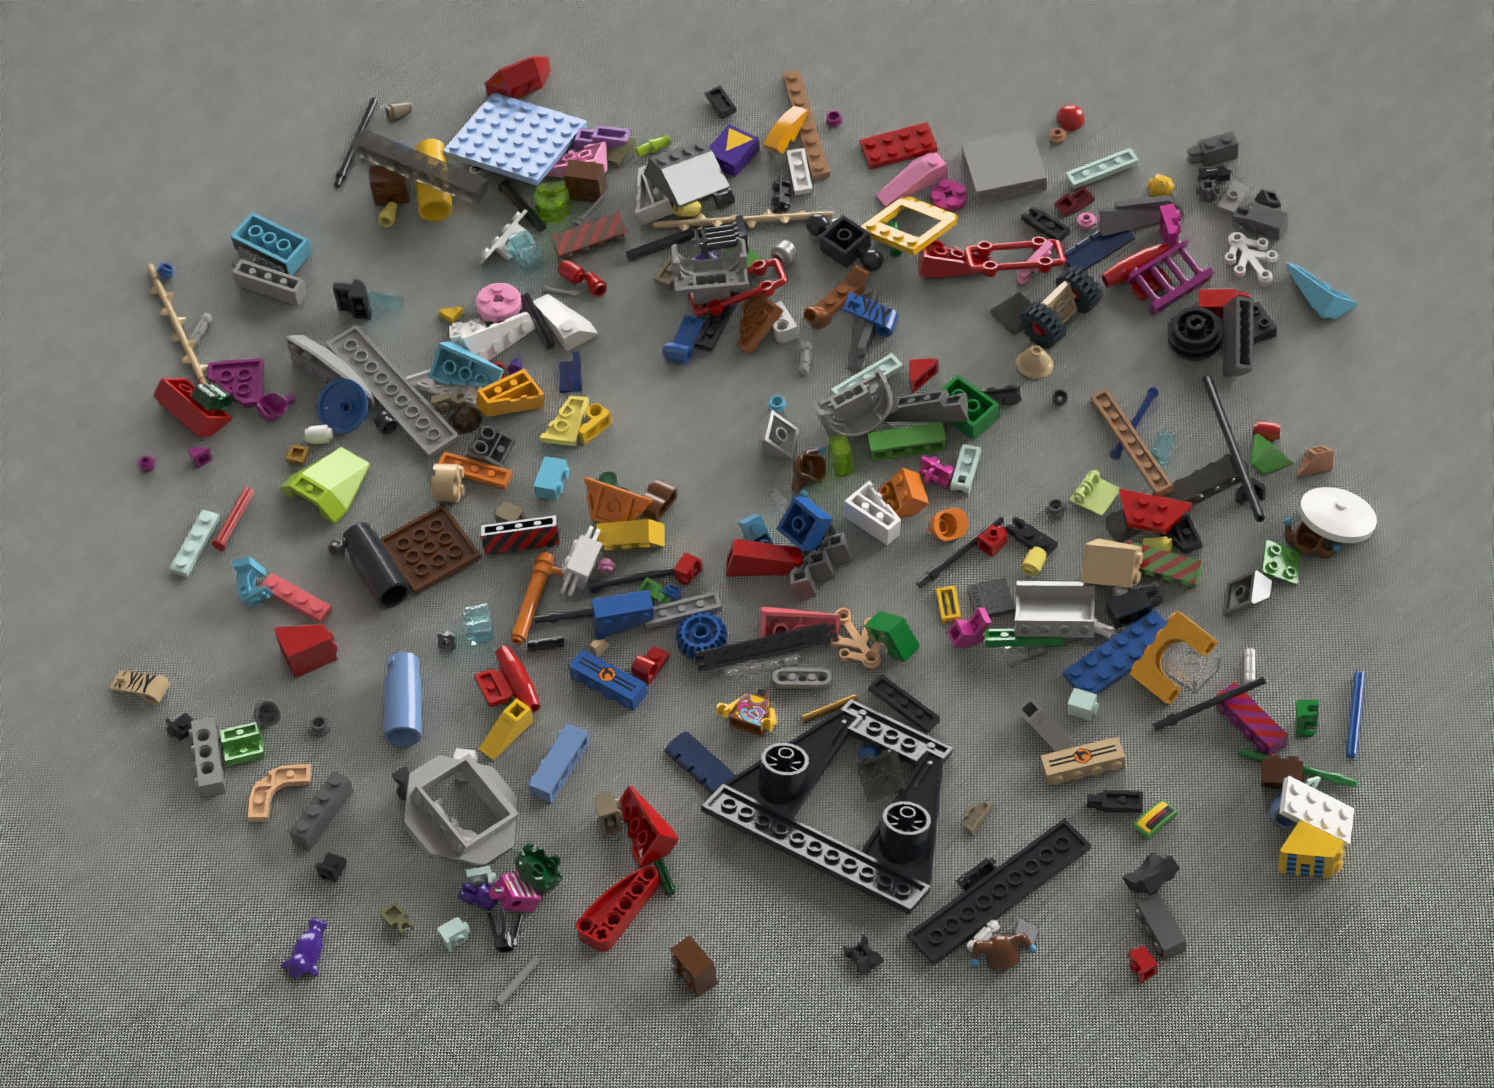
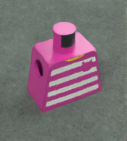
[489,871,541,912]

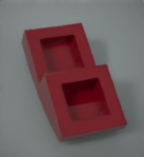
[1053,185,1095,217]

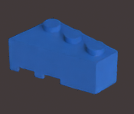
[592,590,654,640]

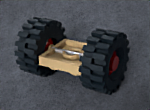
[1018,266,1103,349]

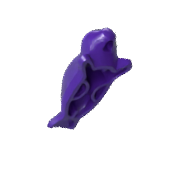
[282,918,328,979]

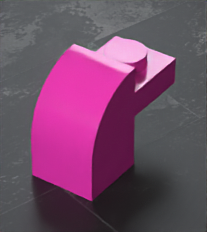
[947,607,992,647]

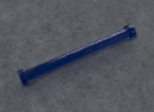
[1110,387,1159,460]

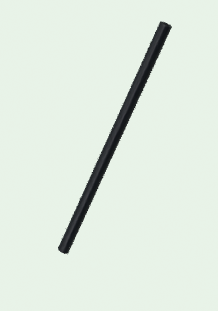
[1203,375,1265,522]

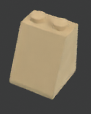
[1080,539,1143,588]

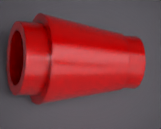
[585,272,607,297]

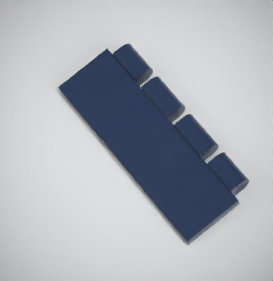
[1064,230,1135,271]
[665,730,736,795]

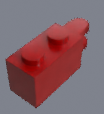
[1198,288,1251,318]

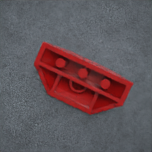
[484,56,551,99]

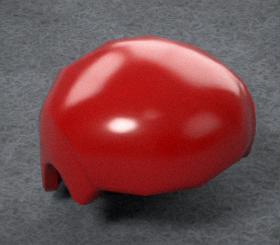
[1056,104,1085,131]

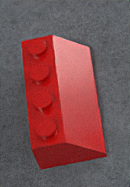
[153,378,232,438]

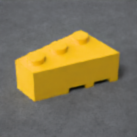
[596,519,665,551]

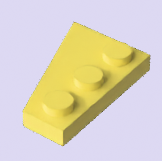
[539,395,589,446]

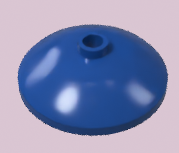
[317,378,368,434]

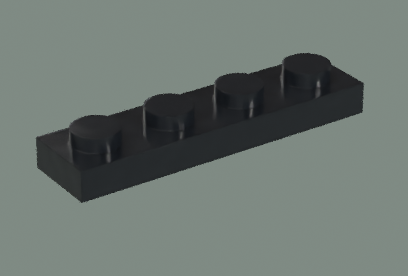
[695,291,740,352]
[868,674,941,734]

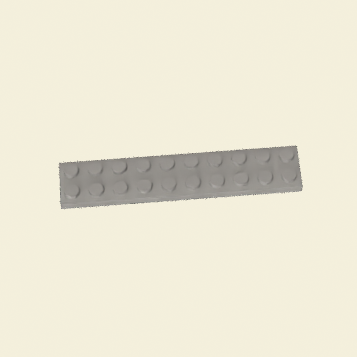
[326,324,460,459]

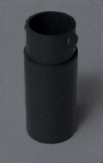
[342,522,410,609]

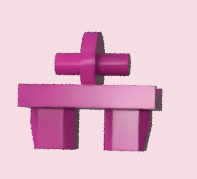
[918,456,955,488]

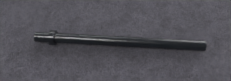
[334,97,378,188]

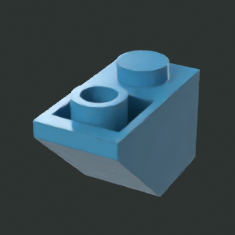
[737,514,774,544]

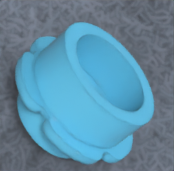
[768,395,787,413]

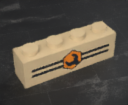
[1041,737,1125,786]

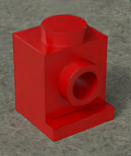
[977,524,1007,557]
[673,552,703,585]
[1127,946,1158,984]

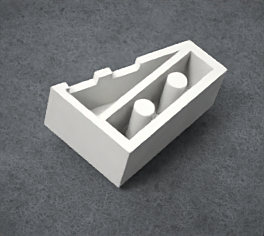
[635,165,674,226]
[843,480,901,545]

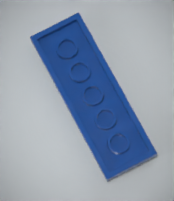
[1062,610,1167,695]

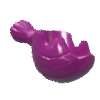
[256,392,296,421]

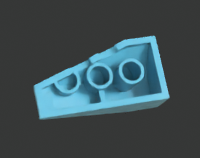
[1286,263,1357,319]
[428,341,504,387]

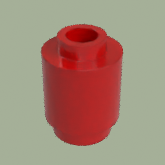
[558,260,585,284]
[1253,421,1281,441]

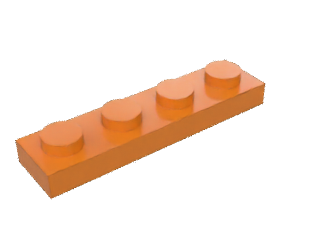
[438,451,513,490]

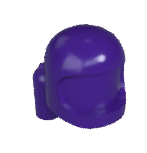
[457,882,498,910]

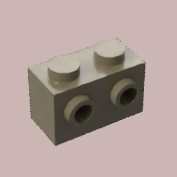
[593,791,624,837]

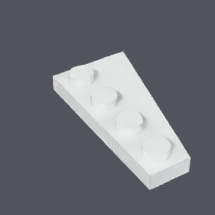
[460,312,536,361]

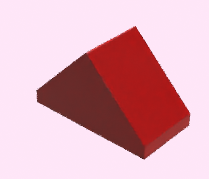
[909,358,939,394]

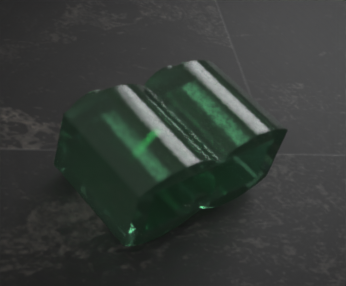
[191,384,234,411]

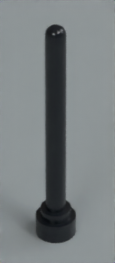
[588,567,674,594]

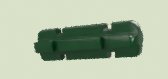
[653,859,676,896]

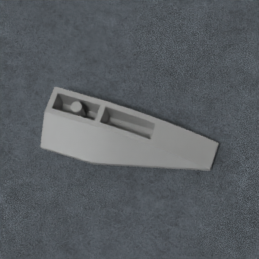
[286,335,376,410]

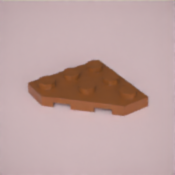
[737,294,784,354]

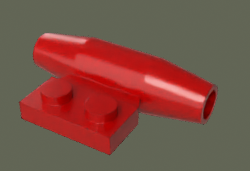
[1101,242,1172,302]
[474,646,541,714]

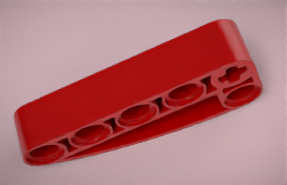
[576,865,660,952]

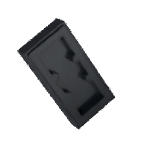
[705,86,737,119]

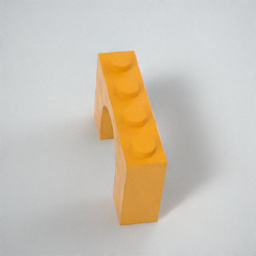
[1129,611,1218,705]

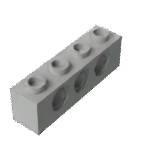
[189,717,226,797]

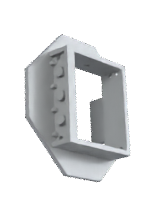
[402,754,519,866]

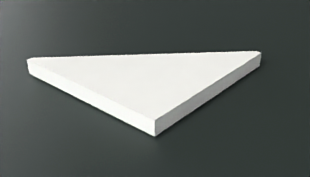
[405,369,482,411]

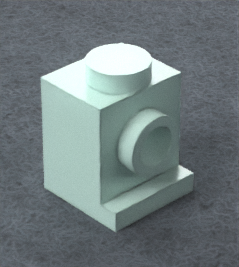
[437,916,471,953]

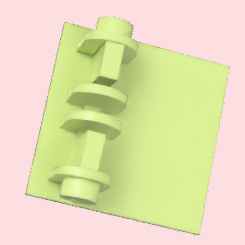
[1069,470,1120,516]

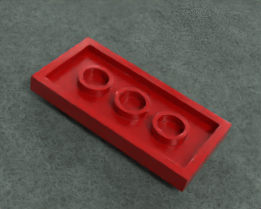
[859,122,938,170]

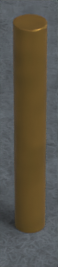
[801,693,859,723]

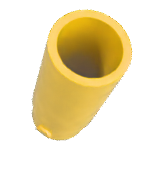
[413,139,452,222]

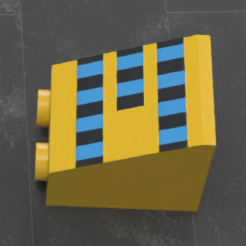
[1278,820,1345,878]

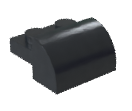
[332,278,373,320]

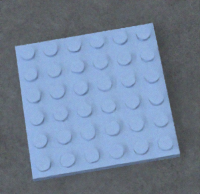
[443,93,587,185]

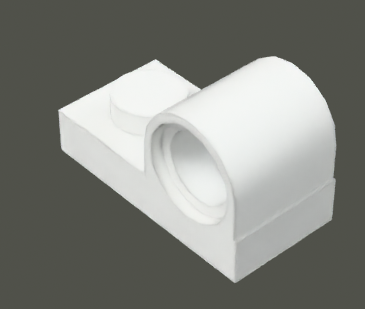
[773,301,799,343]

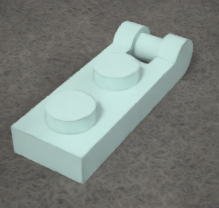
[950,444,981,494]

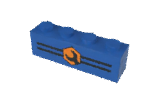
[569,649,648,711]

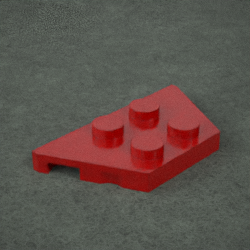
[1119,488,1192,535]

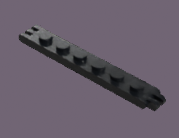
[694,623,838,672]

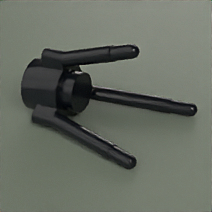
[488,909,523,953]

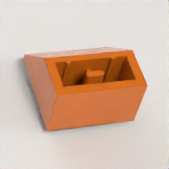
[878,468,929,518]

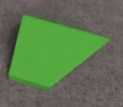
[1250,434,1294,475]

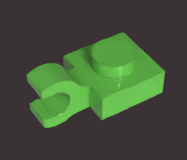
[638,577,671,604]

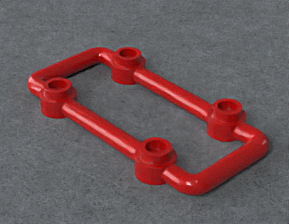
[964,237,1066,277]
[688,258,787,316]

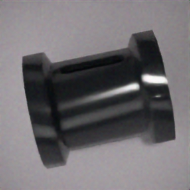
[713,188,735,209]

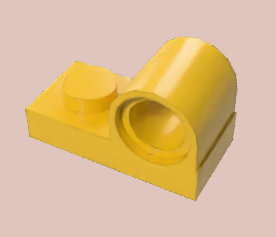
[578,403,613,445]

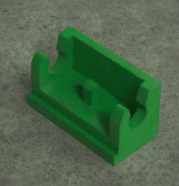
[1295,700,1319,738]

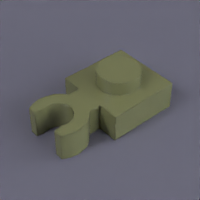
[379,901,414,936]

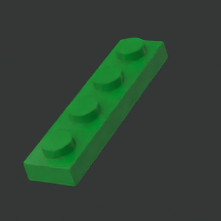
[985,629,1064,648]

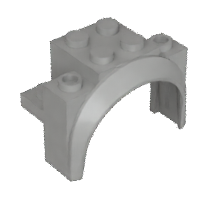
[671,238,749,304]
[812,368,899,444]

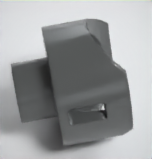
[253,698,280,726]

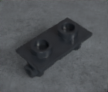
[771,174,791,213]
[983,384,1022,406]
[955,857,997,891]

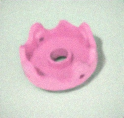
[476,283,522,324]

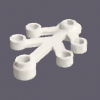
[1225,232,1278,287]

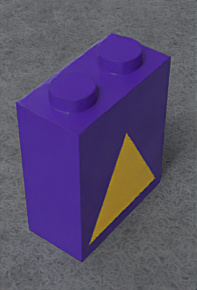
[709,124,759,177]

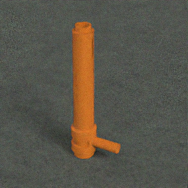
[511,552,564,645]

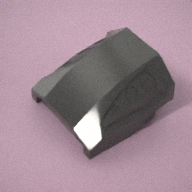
[465,425,517,468]

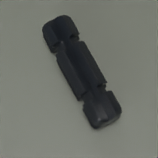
[527,636,565,652]

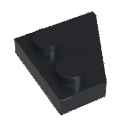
[1158,514,1203,553]

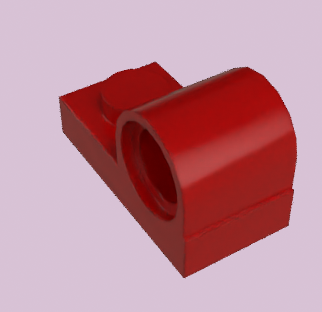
[632,645,670,685]

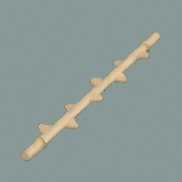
[653,209,833,231]
[146,264,212,395]

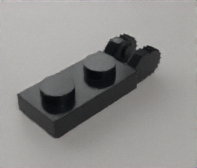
[1021,206,1071,242]
[1004,516,1058,558]

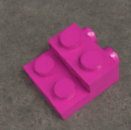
[1159,204,1181,249]

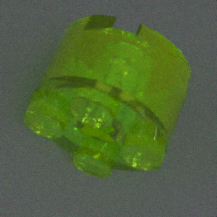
[534,182,572,223]

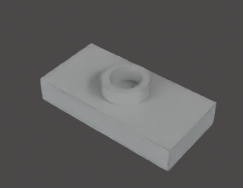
[1217,181,1250,216]

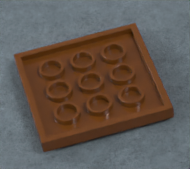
[380,504,482,595]

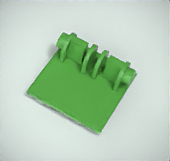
[1261,539,1301,585]

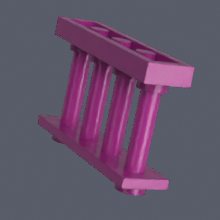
[1126,239,1214,317]

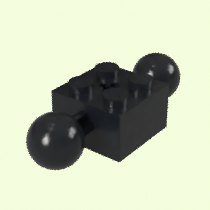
[807,213,884,272]

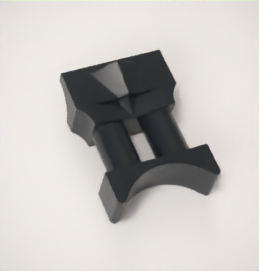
[1197,165,1232,184]
[843,935,884,975]

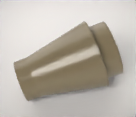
[385,102,412,121]

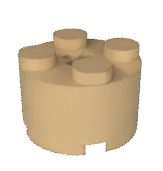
[431,464,465,502]

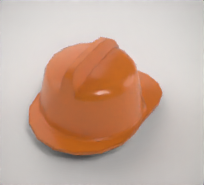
[927,508,969,541]

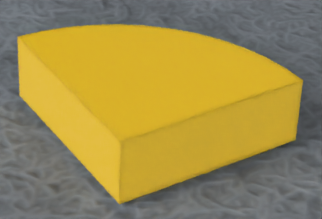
[438,306,465,324]

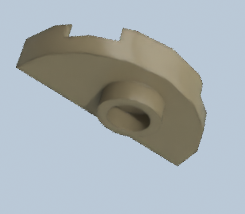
[963,801,994,837]

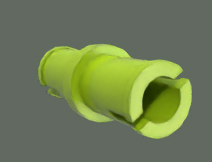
[634,134,671,158]

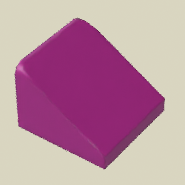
[187,447,213,469]

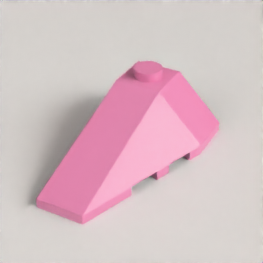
[546,142,608,178]

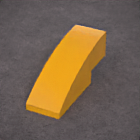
[763,106,809,155]

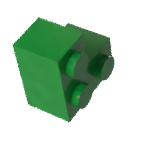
[864,611,921,662]

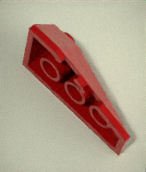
[917,240,994,278]
[619,785,679,866]

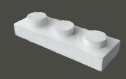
[787,148,813,195]

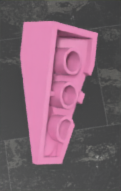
[876,153,947,209]

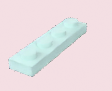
[1066,148,1139,189]
[831,353,903,395]
[169,509,221,577]

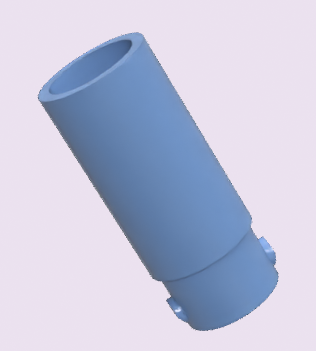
[384,652,422,747]

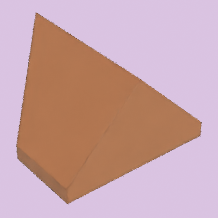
[1296,445,1334,477]

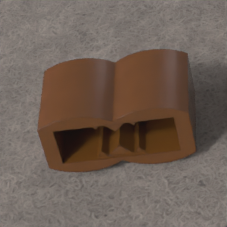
[642,479,678,522]

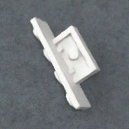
[479,209,531,265]

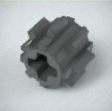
[1196,179,1219,203]

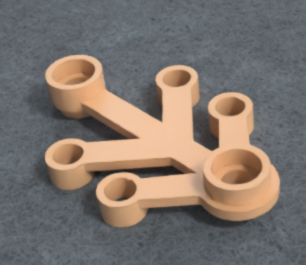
[830,608,883,669]

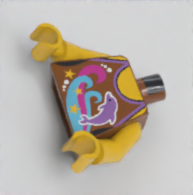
[715,689,777,737]

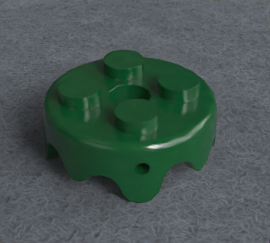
[514,842,564,892]

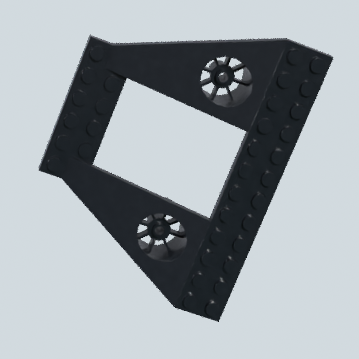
[701,699,953,915]

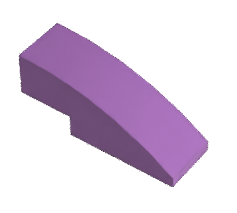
[575,125,630,150]

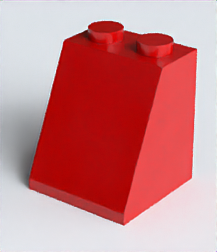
[274,624,338,678]

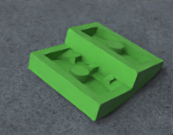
[220,722,265,767]

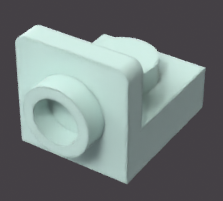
[466,865,497,887]

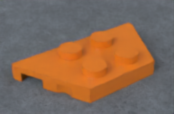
[583,477,652,523]

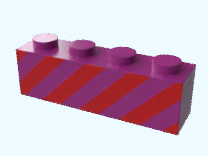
[1216,682,1288,755]

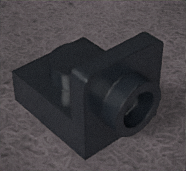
[1235,477,1266,505]
[165,712,194,742]
[315,852,347,882]

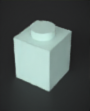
[1067,688,1099,721]

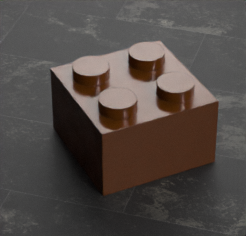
[564,160,607,203]
[369,164,411,206]
[1260,754,1304,789]
[670,935,718,997]

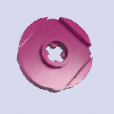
[931,179,967,212]

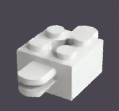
[560,526,602,597]

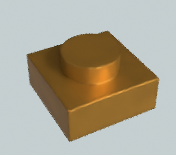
[285,444,310,467]

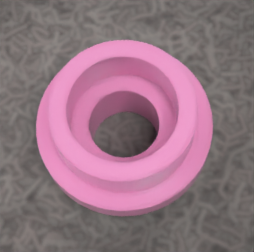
[1077,213,1096,230]
[596,558,615,574]

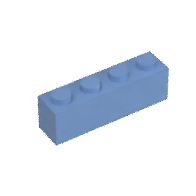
[528,723,590,804]

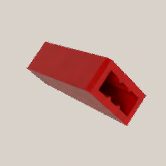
[726,539,804,577]

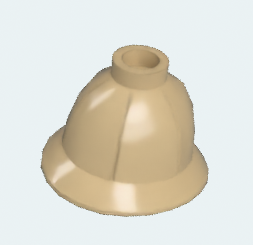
[1015,345,1053,379]

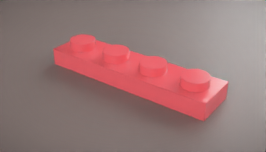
[260,573,332,623]

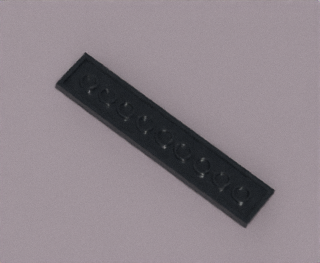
[907,818,1091,966]

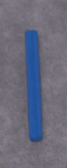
[1346,671,1365,759]

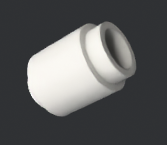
[305,425,333,445]

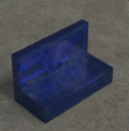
[559,351,582,393]

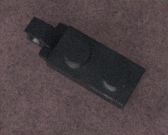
[1086,790,1143,813]

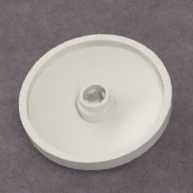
[1299,487,1377,543]

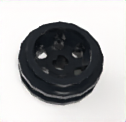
[1168,307,1223,361]

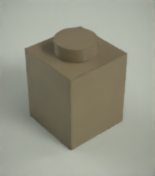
[494,500,525,523]

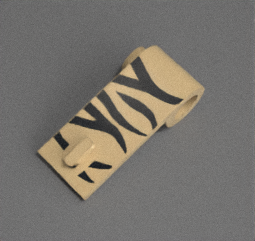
[109,670,170,705]

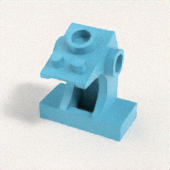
[232,557,274,607]

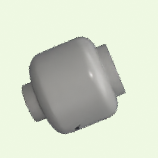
[770,240,797,267]

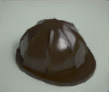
[447,405,482,434]

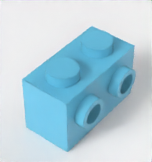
[533,456,570,501]

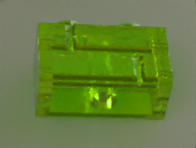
[828,435,854,478]

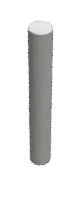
[495,956,540,1007]

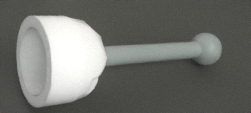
[1113,581,1160,596]

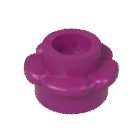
[825,111,843,127]
[137,455,156,473]

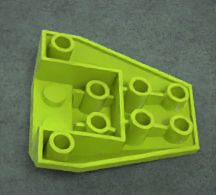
[279,447,370,524]

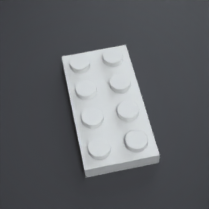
[1279,776,1354,846]

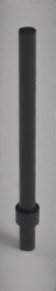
[916,516,1004,589]
[534,609,592,624]
[1153,676,1266,731]

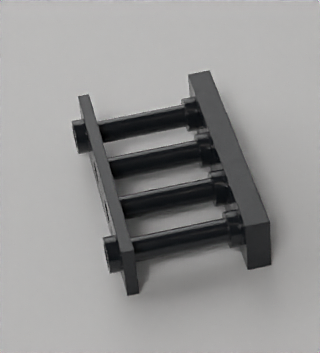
[697,215,749,259]

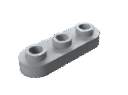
[773,668,832,689]

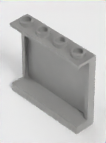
[962,130,1047,203]
[1014,581,1095,638]

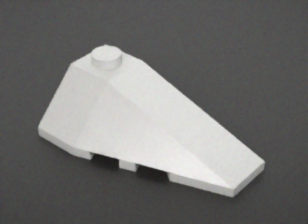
[533,294,599,352]

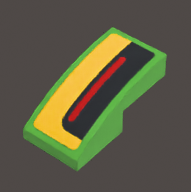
[1133,799,1178,839]

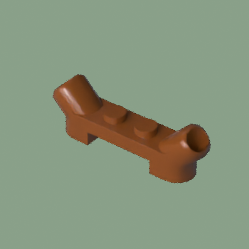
[803,265,869,329]

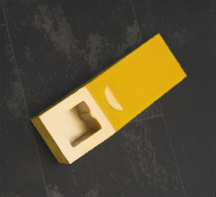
[479,698,534,760]

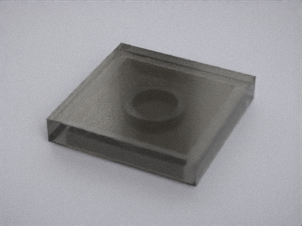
[991,291,1031,336]

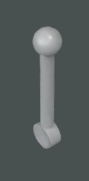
[542,285,579,297]

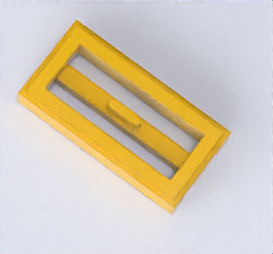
[936,586,961,624]

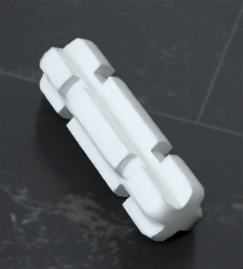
[1244,648,1255,684]
[966,920,1000,952]

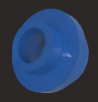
[156,262,174,279]
[662,585,681,601]

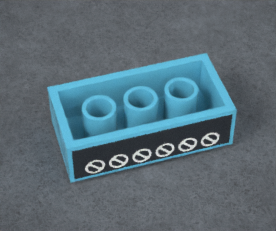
[230,212,312,275]

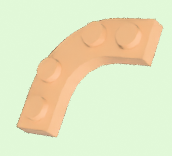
[248,764,312,822]

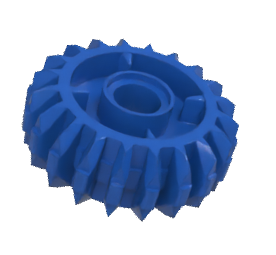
[675,611,728,660]

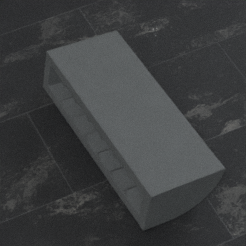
[1223,296,1253,377]

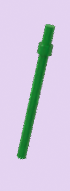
[1239,748,1358,788]

